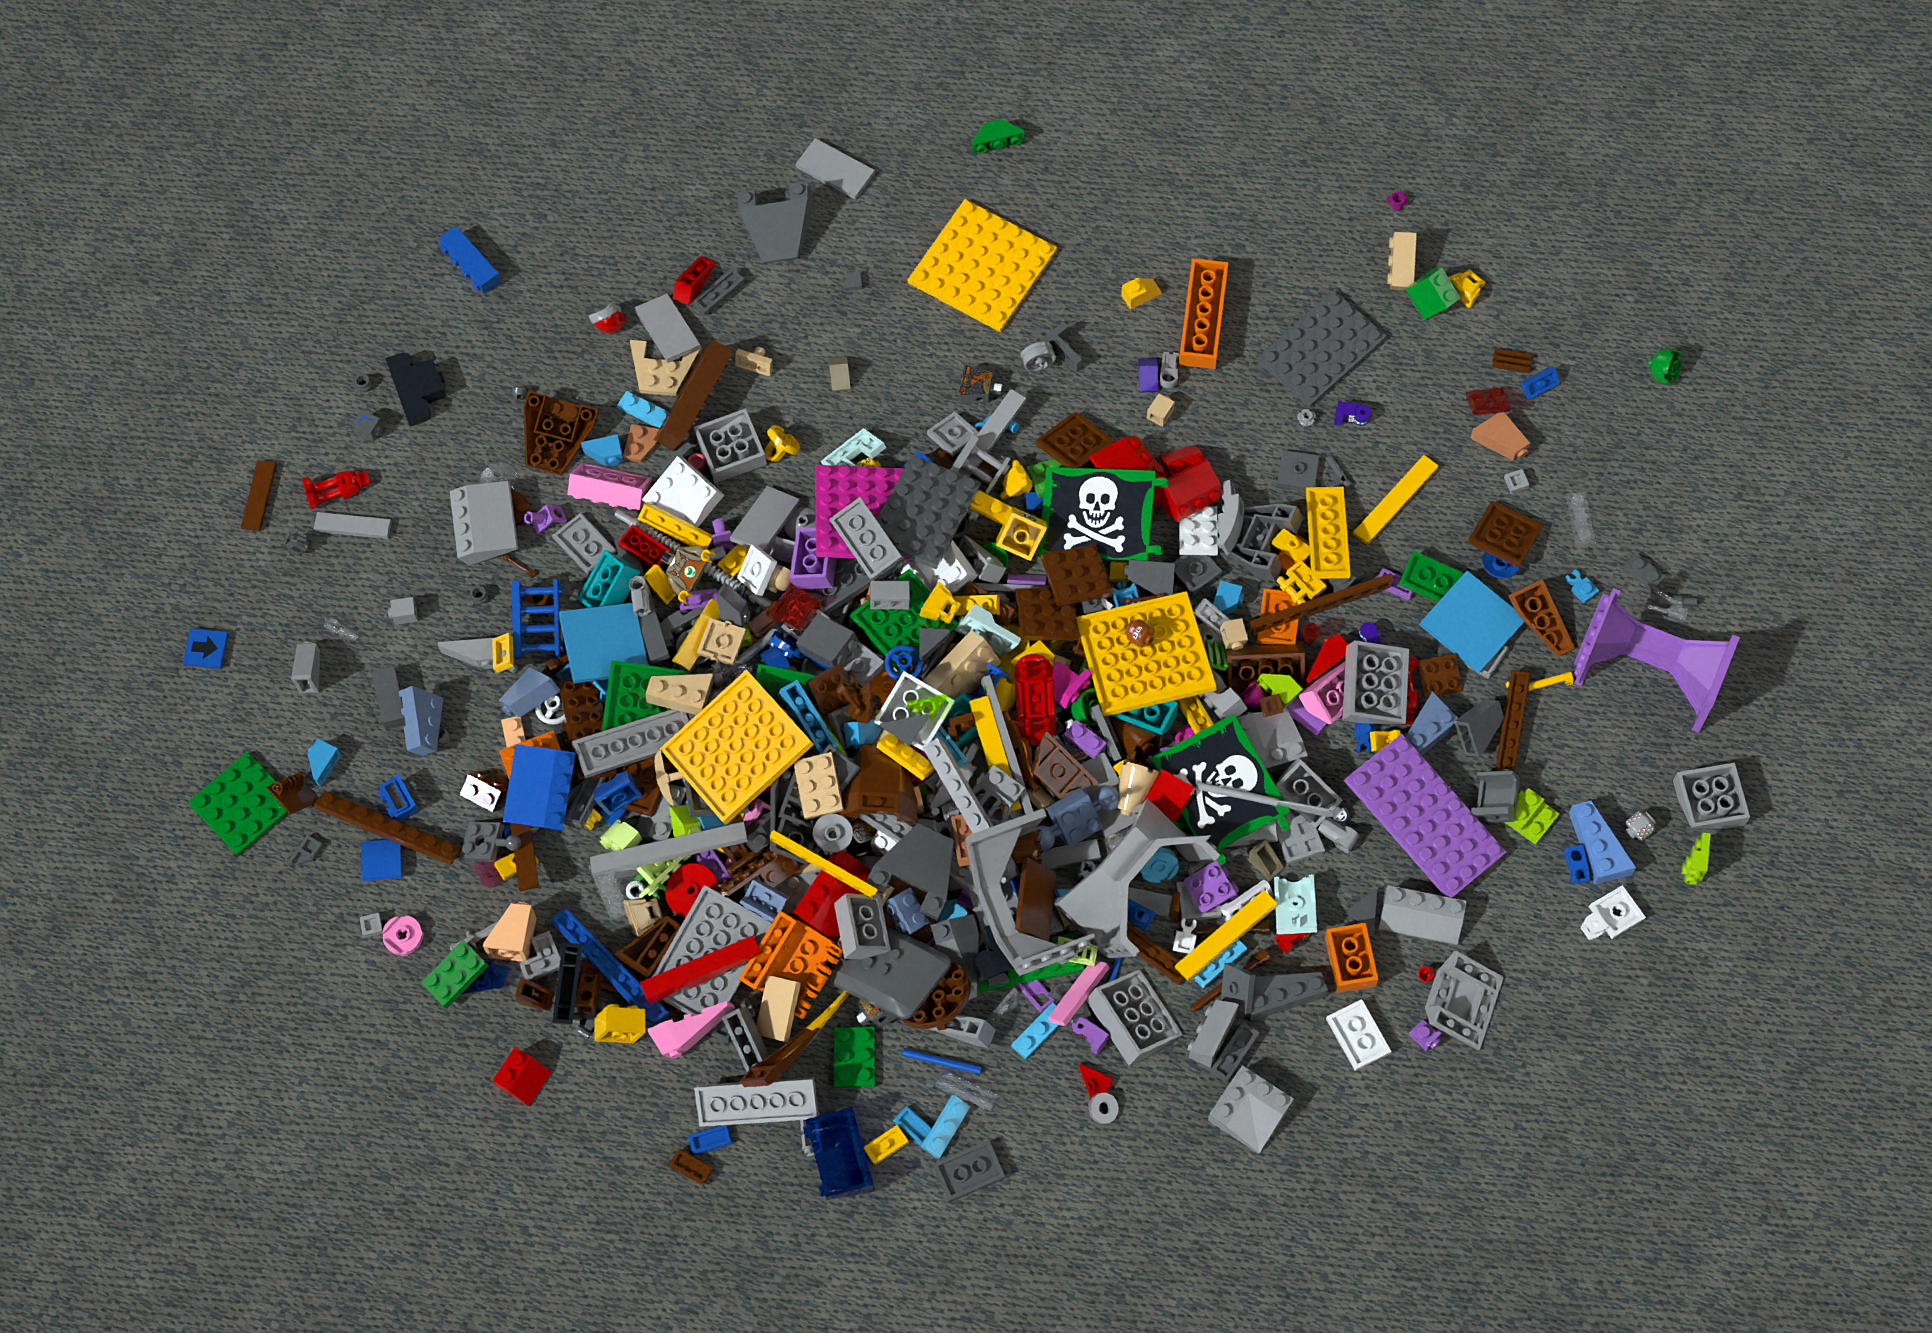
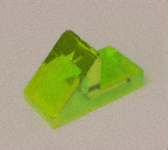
[907,694,947,722]

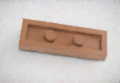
[951,814,973,867]

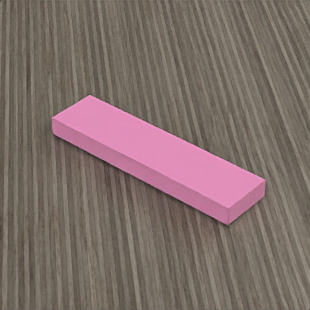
[1048,961,1109,1026]

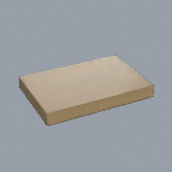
[756,975,801,1042]

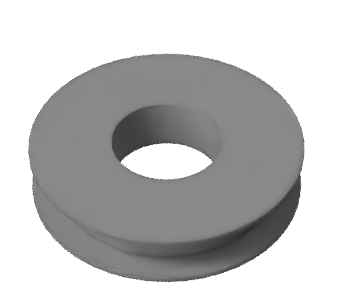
[1088,1093,1119,1124]

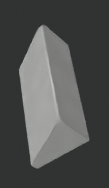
[765,537,795,564]

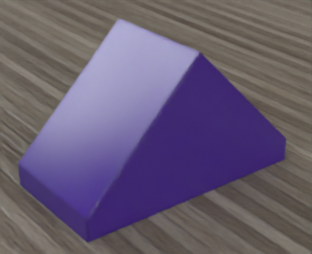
[1138,358,1158,393]

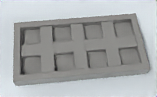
[1276,797,1325,865]

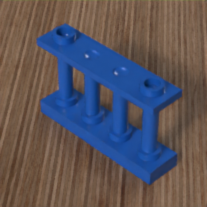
[511,579,565,659]

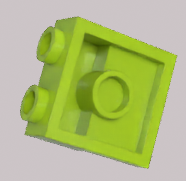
[1505,788,1559,845]
[1681,833,1711,885]

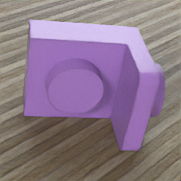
[1408,1020,1442,1051]

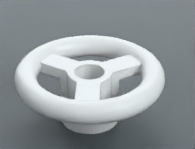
[535,691,564,725]

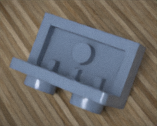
[739,878,789,922]
[885,887,929,935]

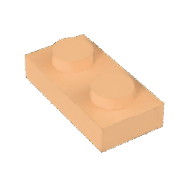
[501,717,526,747]

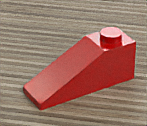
[673,256,716,305]
[1305,633,1348,688]

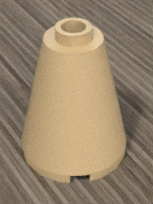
[1118,761,1159,817]

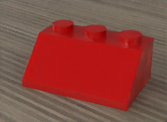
[1162,459,1221,522]

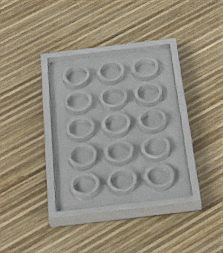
[652,885,772,1029]

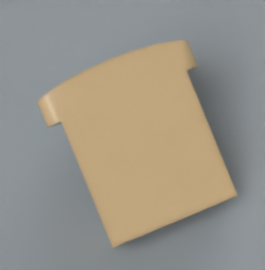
[1027,785,1056,813]

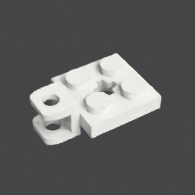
[1581,885,1646,940]

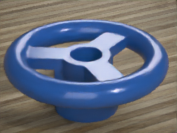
[884,645,923,681]

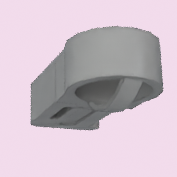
[1159,352,1179,388]

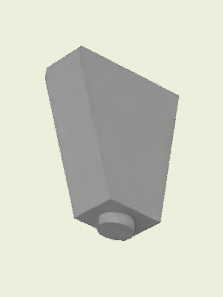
[292,642,320,694]

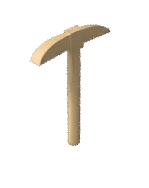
[655,750,684,806]

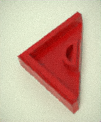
[1079,1063,1114,1109]

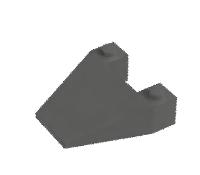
[737,181,813,263]
[1217,503,1304,582]
[866,823,954,920]

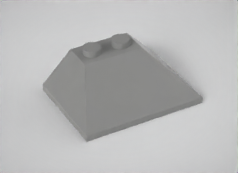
[1425,951,1504,1050]

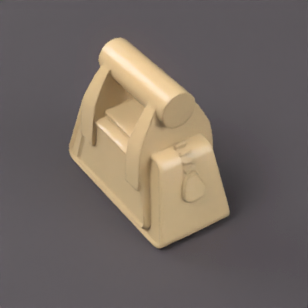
[623,898,663,936]

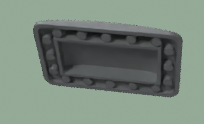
[823,926,952,1019]

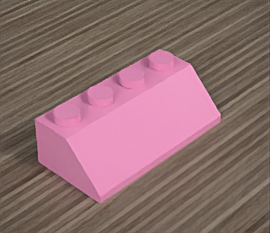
[568,462,652,511]

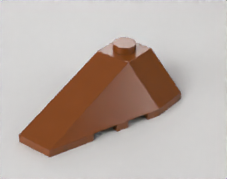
[1508,579,1575,657]

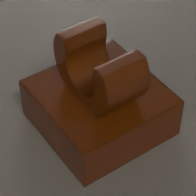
[1259,694,1284,717]

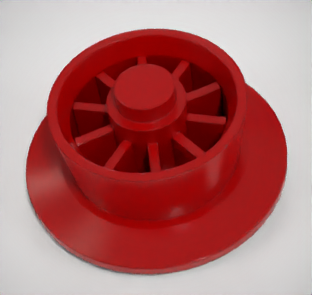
[666,863,718,918]

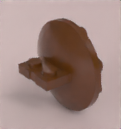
[899,960,971,1031]

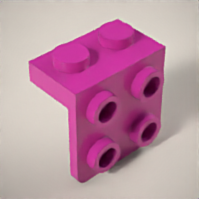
[1052,662,1092,709]

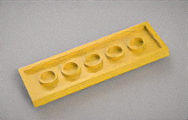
[1306,487,1350,579]

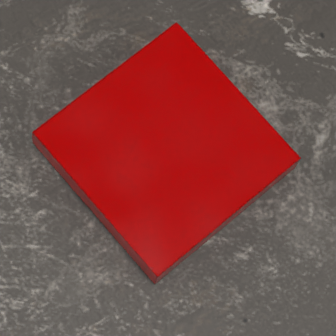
[1142,769,1196,822]

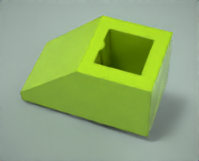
[1257,674,1303,708]

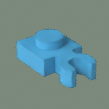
[1565,570,1599,604]

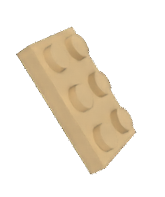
[794,752,844,820]

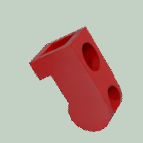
[1274,932,1311,955]

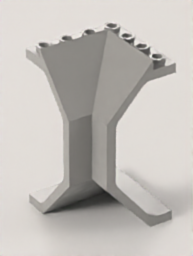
[1053,798,1220,958]
[965,808,1095,976]

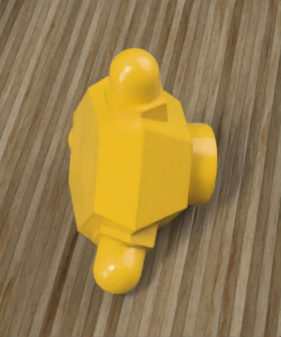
[1000,460,1033,500]

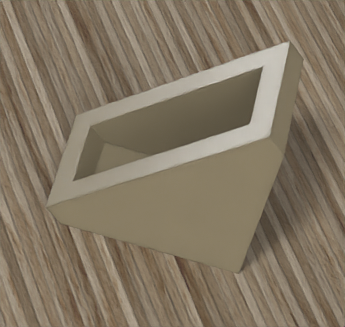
[829,356,851,392]
[1248,838,1284,880]

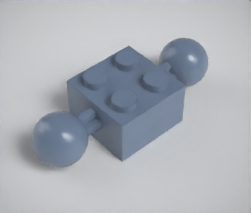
[1034,786,1119,851]

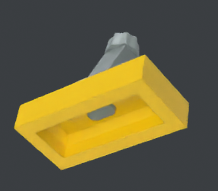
[492,633,518,675]

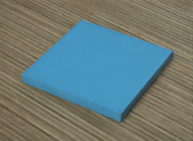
[1419,571,1525,674]
[559,603,649,683]

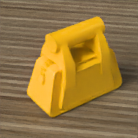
[1448,269,1486,308]
[919,582,961,624]

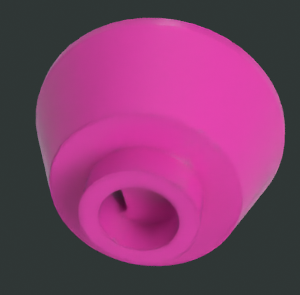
[1241,683,1266,708]

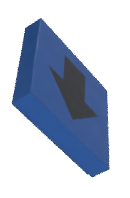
[183,628,229,669]

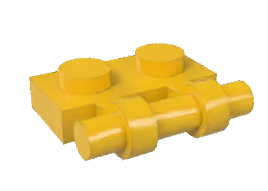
[1276,560,1326,604]

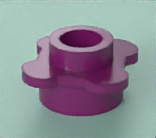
[1386,191,1408,211]

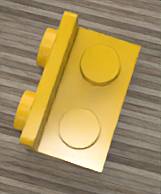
[717,544,749,580]

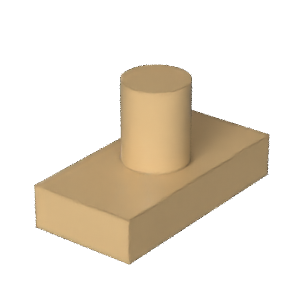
[735,347,773,377]

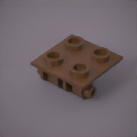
[1417,653,1462,699]
[266,771,318,815]

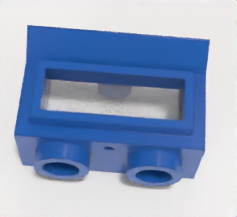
[378,773,419,822]

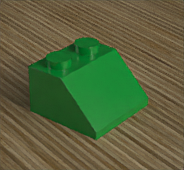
[1405,267,1461,320]

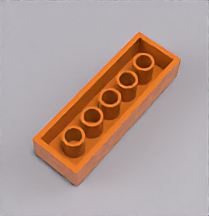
[1179,258,1228,369]

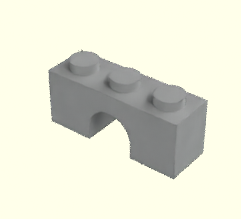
[1199,667,1247,720]

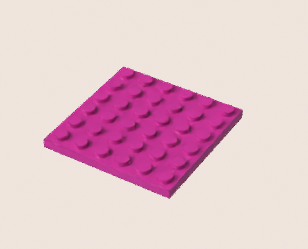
[815,465,914,561]

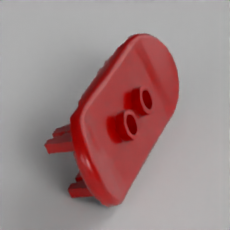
[1014,654,1056,748]

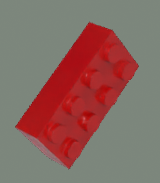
[618,524,671,568]

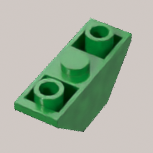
[972,119,1024,154]

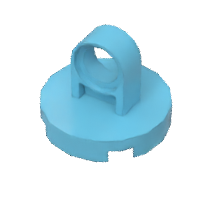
[1140,847,1179,883]

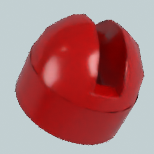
[1418,966,1436,983]

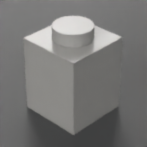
[388,597,418,625]

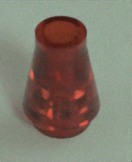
[1301,622,1320,645]

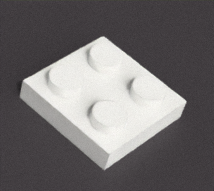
[737,545,777,596]

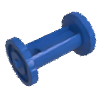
[967,662,1009,700]

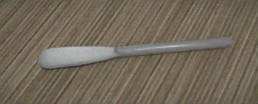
[1196,782,1334,817]

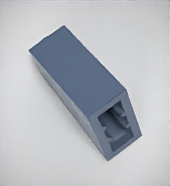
[499,667,560,718]

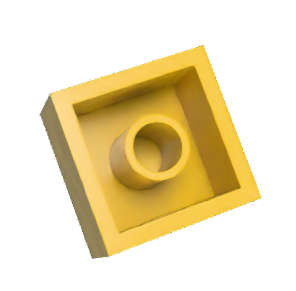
[996,507,1047,561]
[595,1004,645,1044]

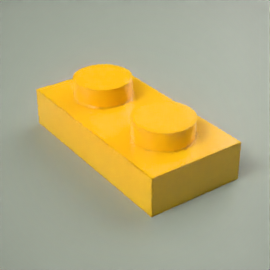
[863,1125,909,1165]

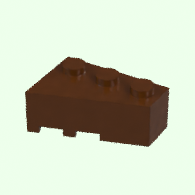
[614,916,681,978]

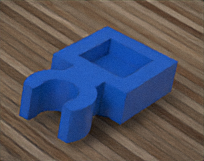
[1354,723,1375,754]

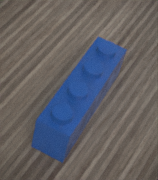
[438,226,501,294]

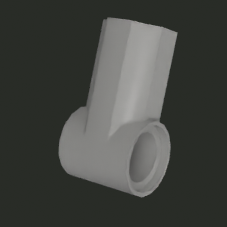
[629,576,651,617]
[1317,817,1360,853]

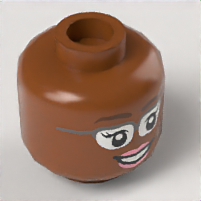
[1125,619,1155,648]

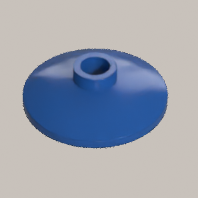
[1482,552,1519,578]

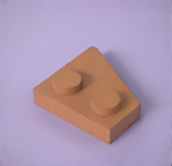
[623,424,659,463]

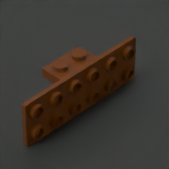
[558,679,617,780]
[716,848,801,896]

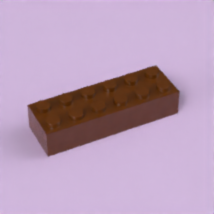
[653,340,733,451]

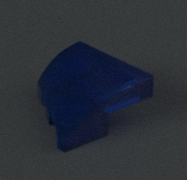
[462,959,510,995]

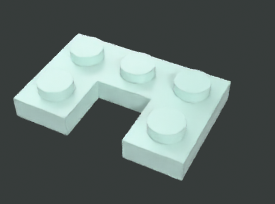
[821,428,886,466]

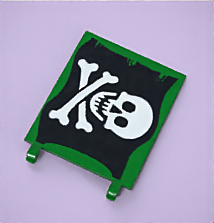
[1038,467,1169,561]
[1151,714,1290,865]

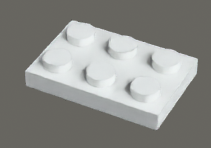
[1179,506,1218,555]
[1326,999,1391,1071]

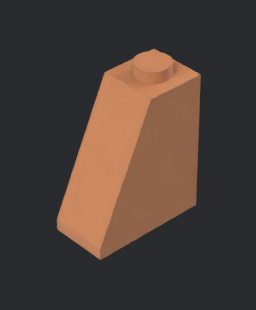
[1471,410,1530,461]

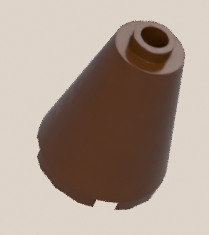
[1111,717,1163,766]
[1011,829,1043,865]

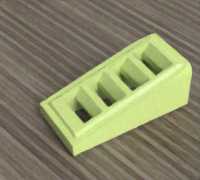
[1057,936,1098,966]

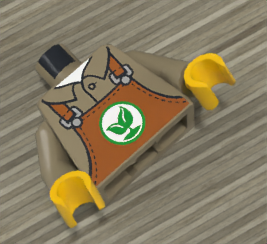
[661,546,715,604]

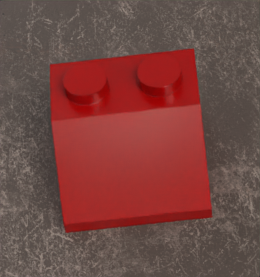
[1159,445,1204,477]
[492,1047,551,1106]

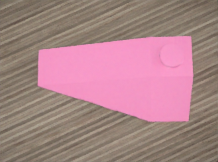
[1298,661,1345,724]
[648,1001,735,1059]

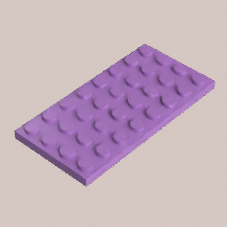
[1344,733,1506,898]

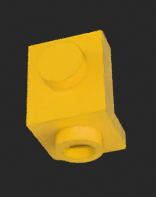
[1370,730,1401,752]

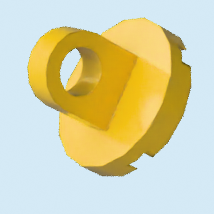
[764,425,800,462]

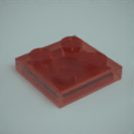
[1466,388,1510,415]
[769,584,822,633]

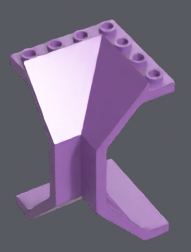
[1573,588,1740,733]

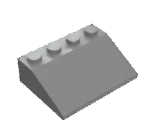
[450,481,518,565]
[1342,640,1409,724]
[1086,969,1183,1066]

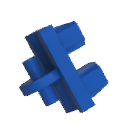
[1127,898,1156,931]

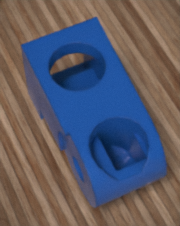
[1563,845,1590,884]

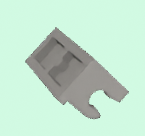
[870,581,909,609]

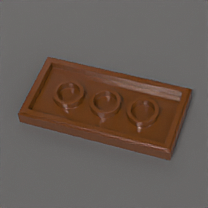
[1015,857,1056,942]

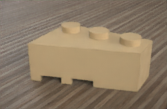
[1387,232,1416,290]
[646,674,714,715]

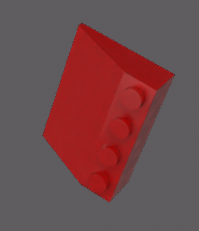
[1089,435,1170,508]
[791,850,871,943]

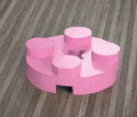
[383,916,424,956]

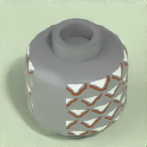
[1626,811,1656,840]

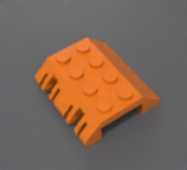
[739,911,843,1019]

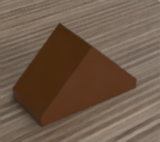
[515,977,554,1011]

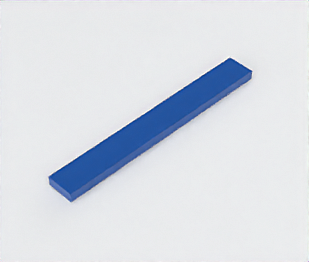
[550,908,669,1027]

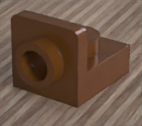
[947,712,976,742]

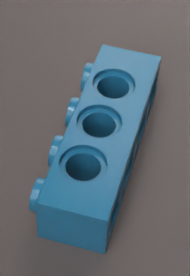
[778,680,838,756]

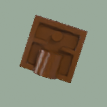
[805,664,849,717]

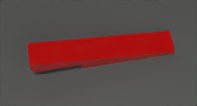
[640,935,762,1004]

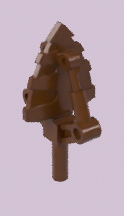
[836,670,881,723]

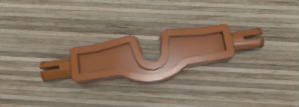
[1002,710,1039,793]

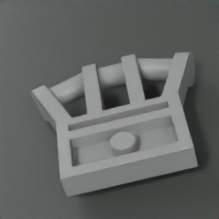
[972,765,1026,826]

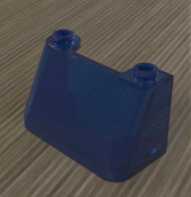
[803,1106,875,1200]

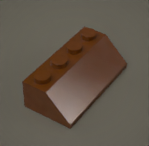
[1225,644,1305,691]

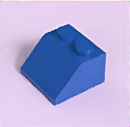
[593,771,642,815]

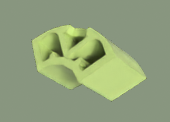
[600,820,642,851]

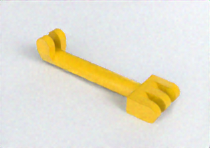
[1505,671,1574,691]

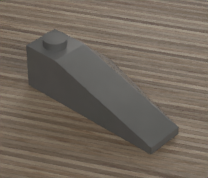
[931,914,980,1000]

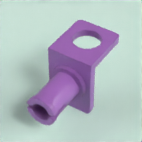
[524,505,567,534]
[712,519,734,562]

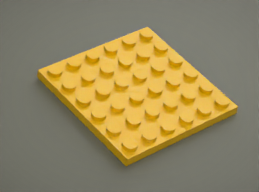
[907,199,1057,332]
[1076,591,1216,717]
[660,670,814,825]

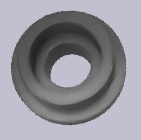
[354,374,372,392]
[469,586,489,604]

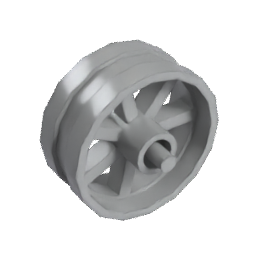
[1020,342,1056,371]

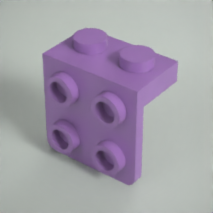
[1184,860,1239,913]

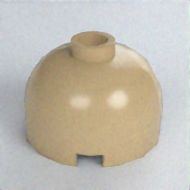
[766,564,794,593]

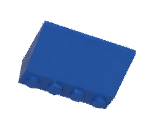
[502,744,575,831]

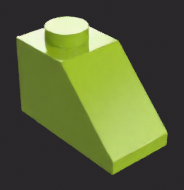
[669,804,702,838]

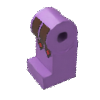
[1072,1018,1109,1055]

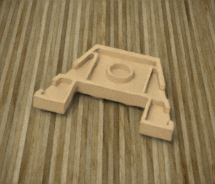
[630,340,701,396]

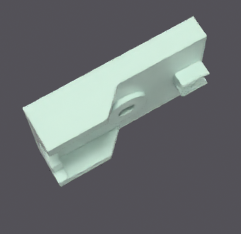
[955,604,1021,657]
[1274,874,1317,934]

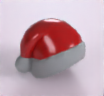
[588,302,625,334]

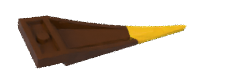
[740,991,850,1087]

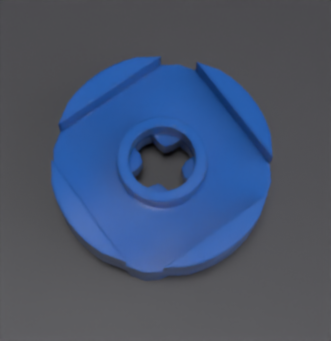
[769,631,804,658]

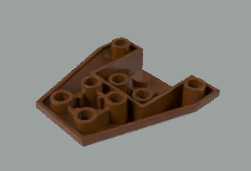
[523,391,599,476]
[838,745,918,823]

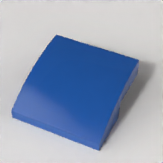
[361,839,403,882]

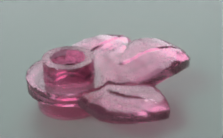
[474,853,503,888]

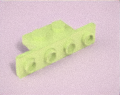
[636,855,691,898]

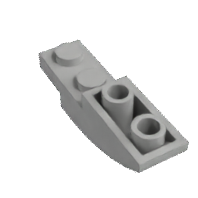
[1216,480,1244,555]
[925,743,979,811]

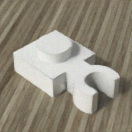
[1173,918,1196,954]

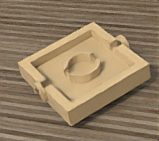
[697,618,747,666]

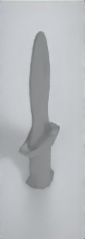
[450,922,498,951]

